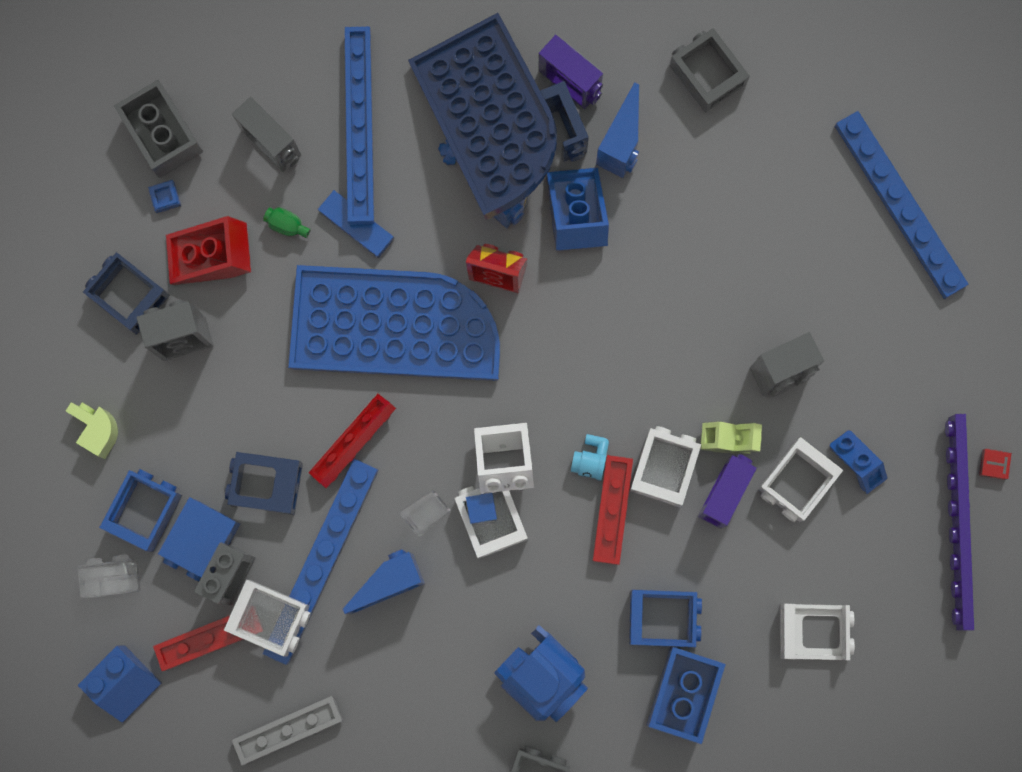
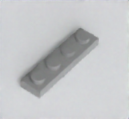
[232,696,344,765]

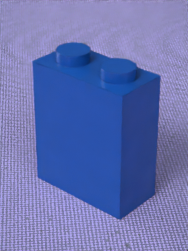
[158,497,241,582]

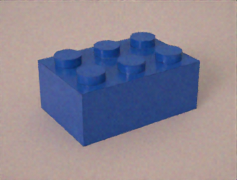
[647,647,726,744]

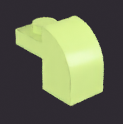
[66,402,118,459]
[701,422,762,454]

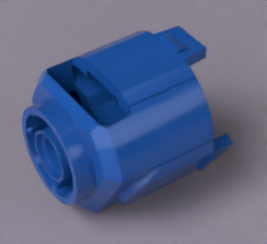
[494,625,588,722]

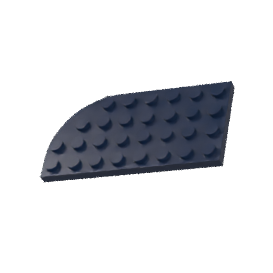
[408,13,557,220]

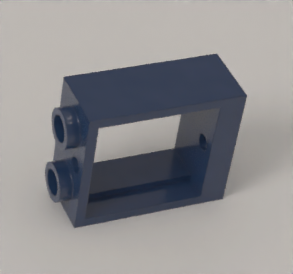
[83,252,170,335]

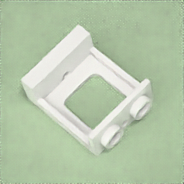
[780,604,855,660]

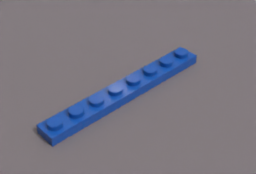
[345,26,374,225]
[834,111,969,299]
[262,459,379,665]

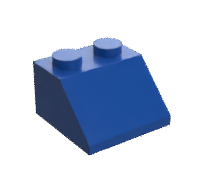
[78,645,162,723]

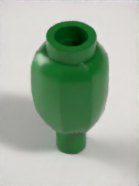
[263,207,311,238]

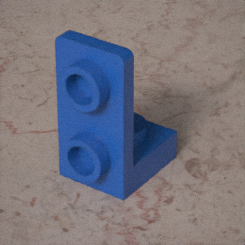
[830,430,888,494]

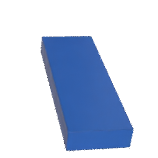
[318,190,394,258]

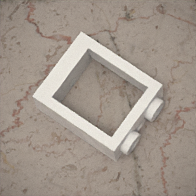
[474,423,534,494]
[758,437,843,522]

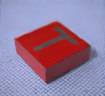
[979,449,1012,480]

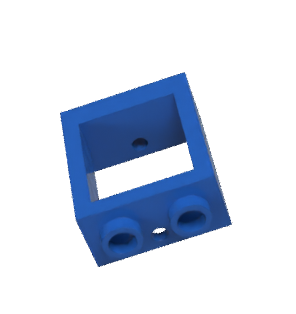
[99,469,182,552]
[629,590,702,647]

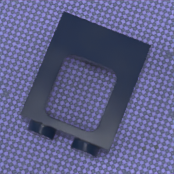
[540,81,589,162]
[225,452,303,515]

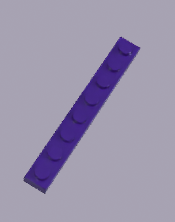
[945,414,974,630]

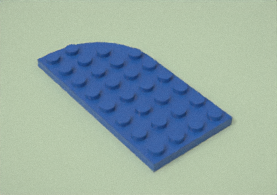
[288,265,500,381]

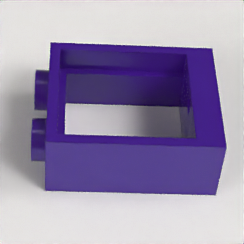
[538,34,603,109]
[697,454,757,529]

